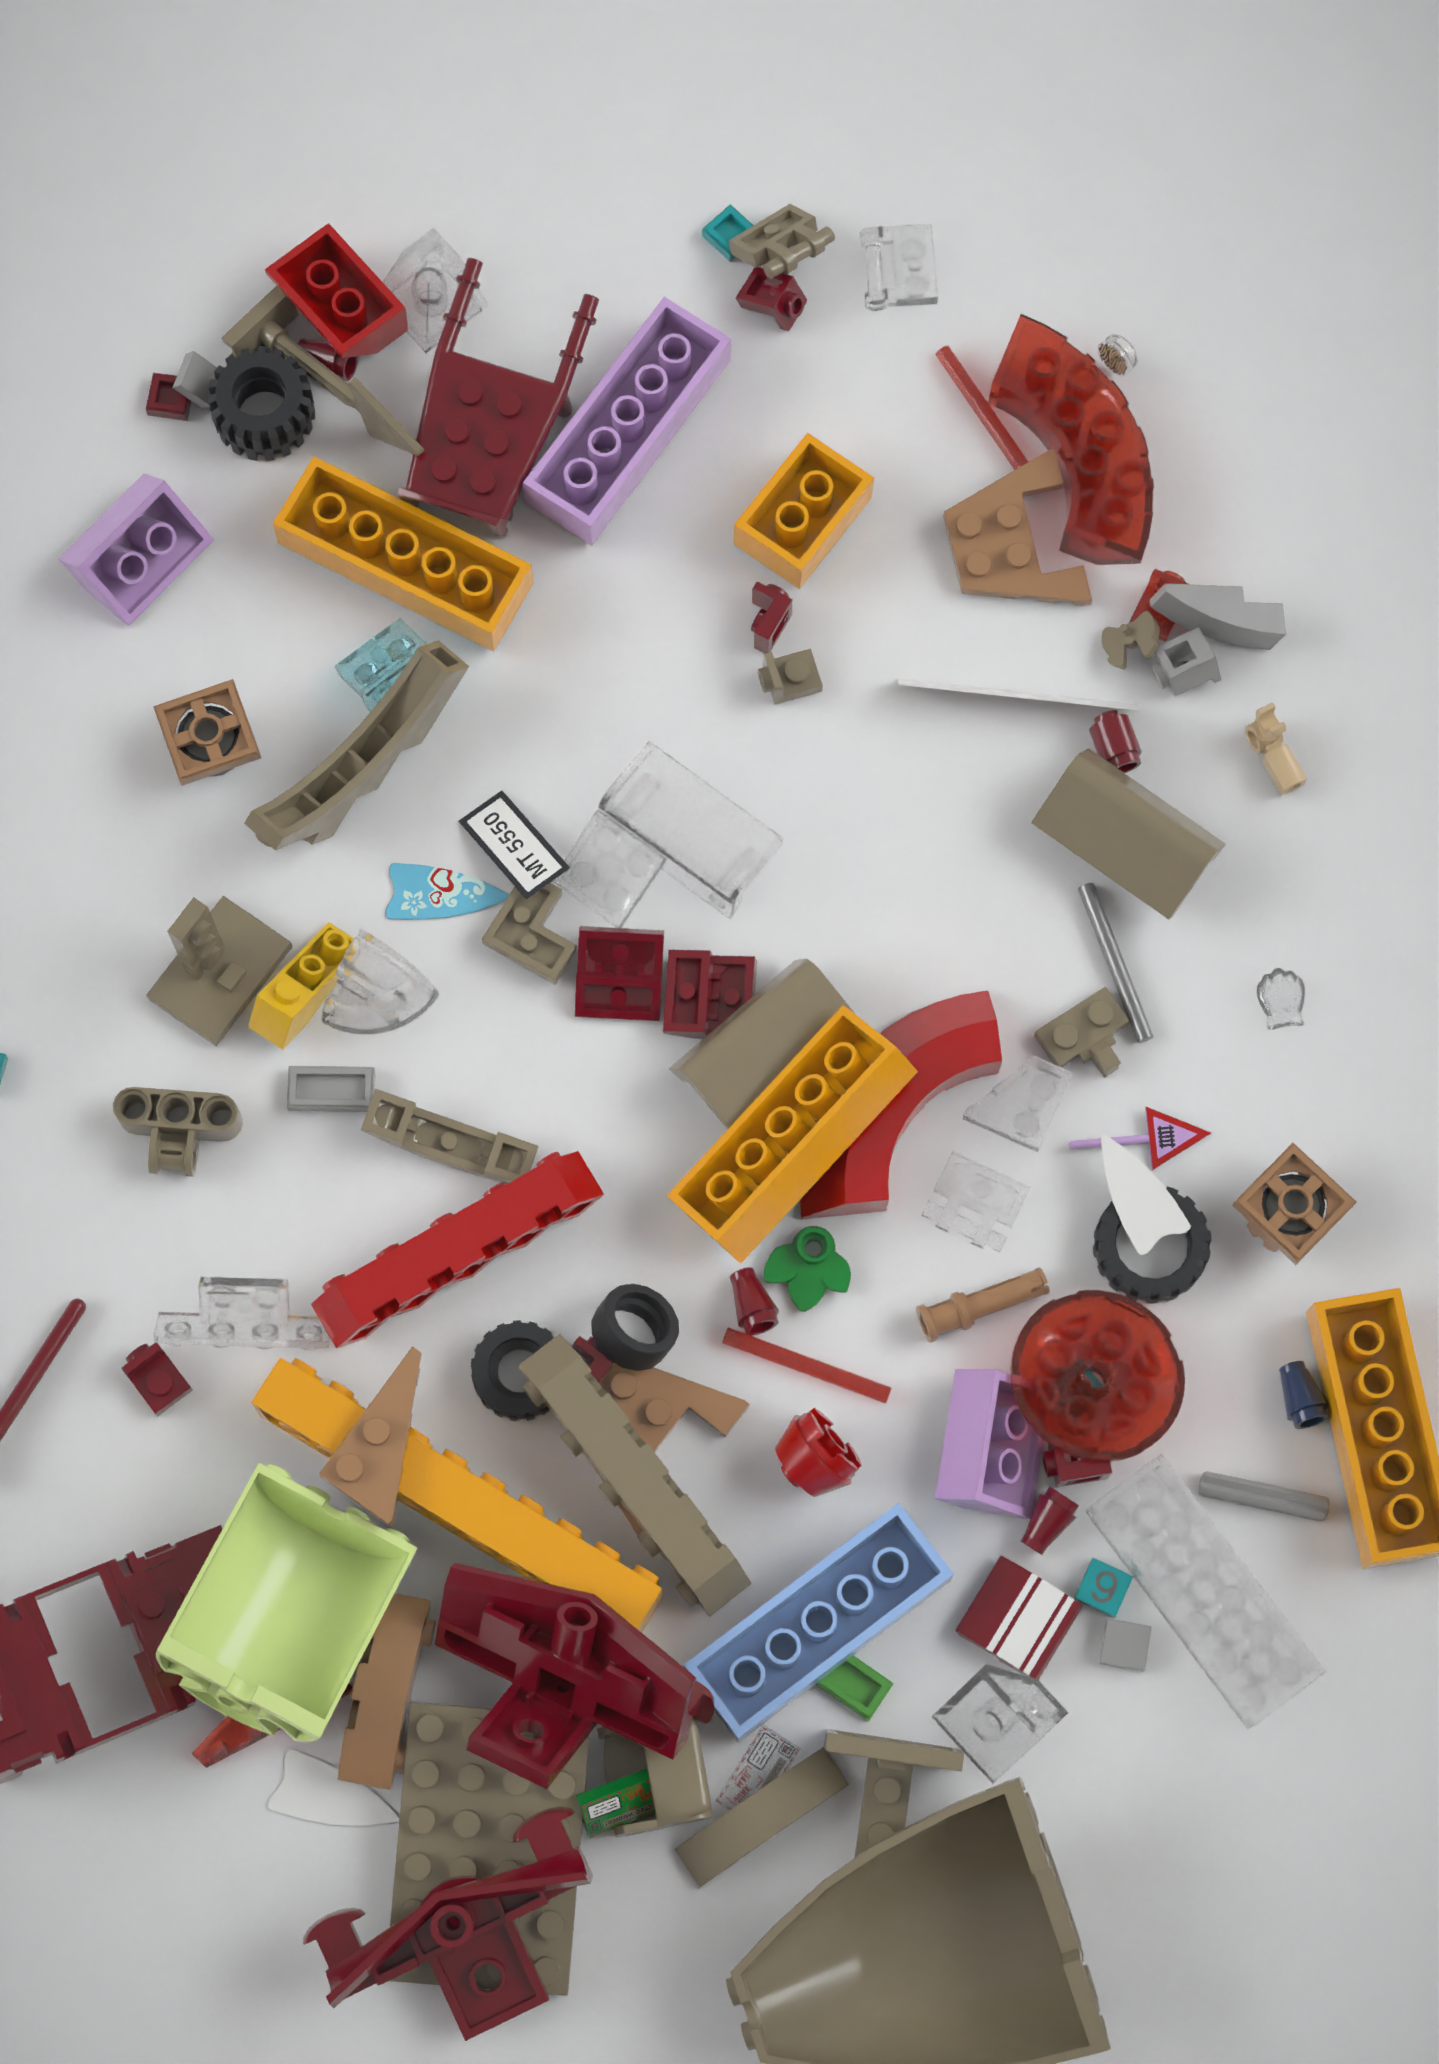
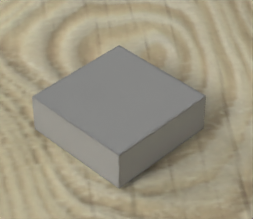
[173,351,217,409]
[1099,1618,1152,1672]

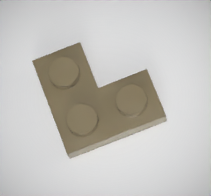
[482,883,577,985]

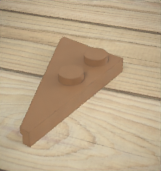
[319,1346,422,1526]

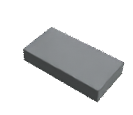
[287,1066,375,1112]

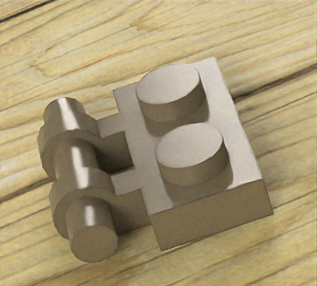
[729,204,835,279]

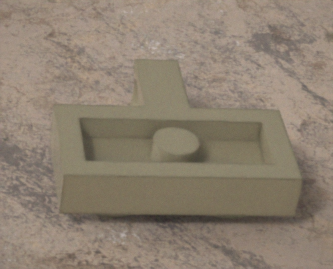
[1034,987,1130,1078]

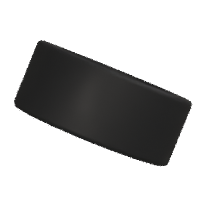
[591,1283,679,1371]

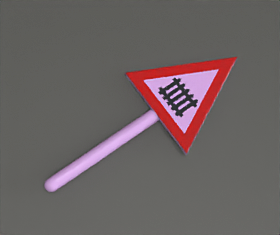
[1068,1106,1211,1170]

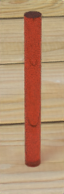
[935,345,1029,470]
[722,1327,892,1404]

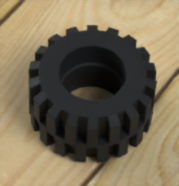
[208,346,315,461]

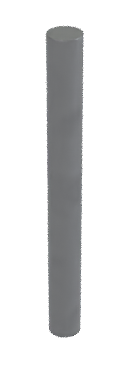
[1078,883,1154,1043]

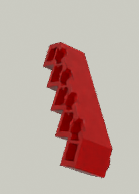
[311,1151,605,1349]

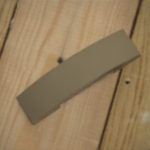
[361,1089,539,1184]
[675,1747,849,1888]

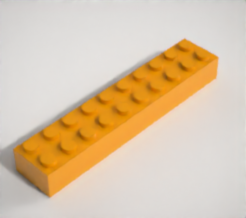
[251,1357,663,1633]

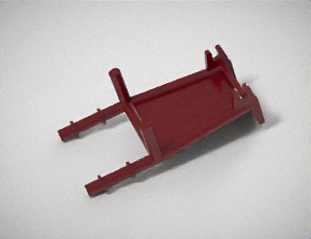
[398,258,599,536]

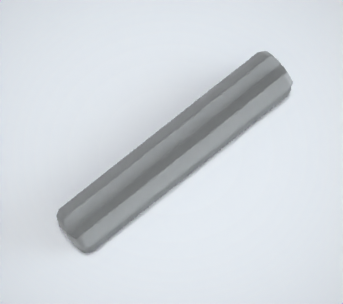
[1198,1471,1330,1522]

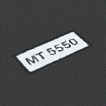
[458,790,570,900]

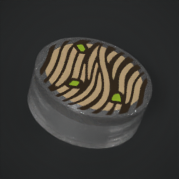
[1098,334,1138,376]

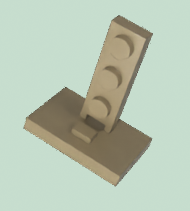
[146,896,293,1047]
[824,1729,964,1858]

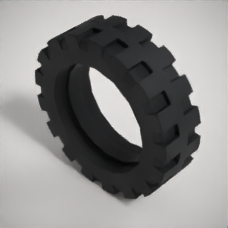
[1093,1186,1211,1304]

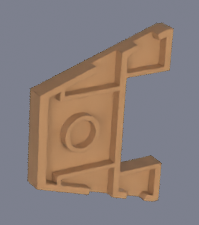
[943,449,1092,606]
[588,1363,750,1536]

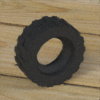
[471,1320,554,1421]

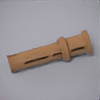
[916,1267,1050,1343]

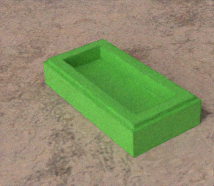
[815,1655,894,1722]

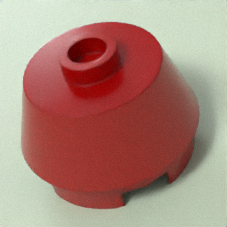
[775,1408,862,1497]

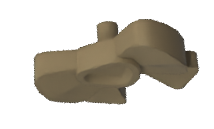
[1101,611,1160,670]

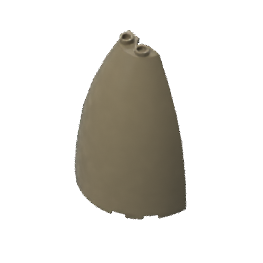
[726,1777,1111,2064]

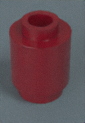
[1089,710,1142,773]

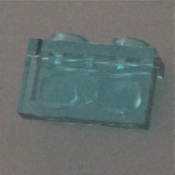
[334,618,427,712]

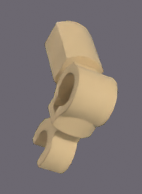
[1245,703,1307,796]

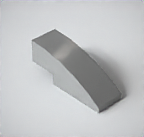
[1150,584,1286,650]

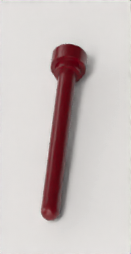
[0,1298,86,1442]

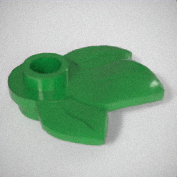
[764,1226,851,1312]

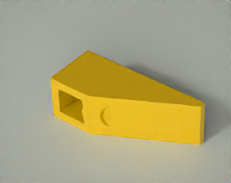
[248,922,363,1050]

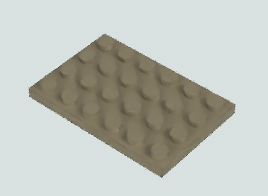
[390,1702,590,1996]

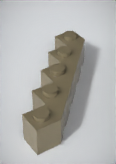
[518,1334,752,1616]

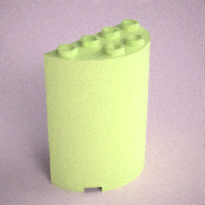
[156,1463,417,1742]

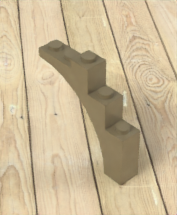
[244,640,470,851]

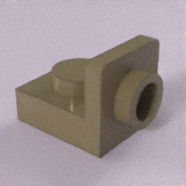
[758,648,823,705]

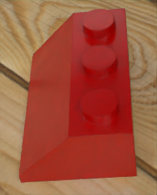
[265,223,408,358]

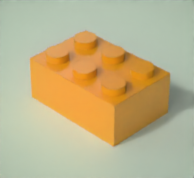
[733,432,874,590]

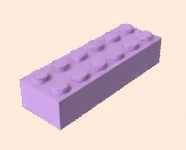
[523,297,731,546]

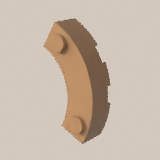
[337,1593,436,1790]

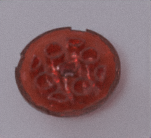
[1010,1290,1185,1462]

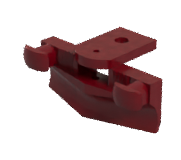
[434,1563,714,1789]
[303,1806,593,2041]

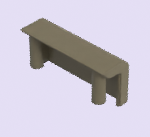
[1031,748,1226,920]
[669,959,854,1130]

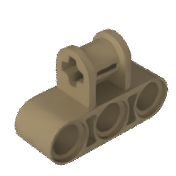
[113,1087,243,1177]

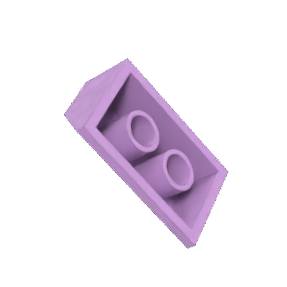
[58,474,214,626]
[935,1369,1051,1519]

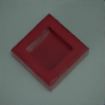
[146,372,191,421]

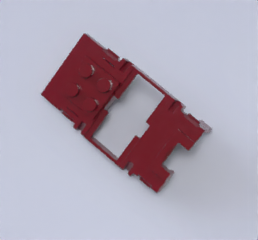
[0,1525,222,1784]

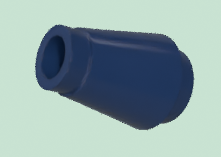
[1279,1361,1329,1429]

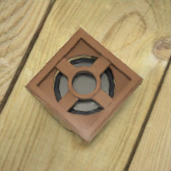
[153,679,261,786]
[1232,1142,1357,1265]

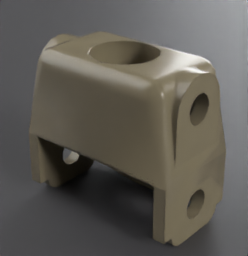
[597,1718,713,1837]

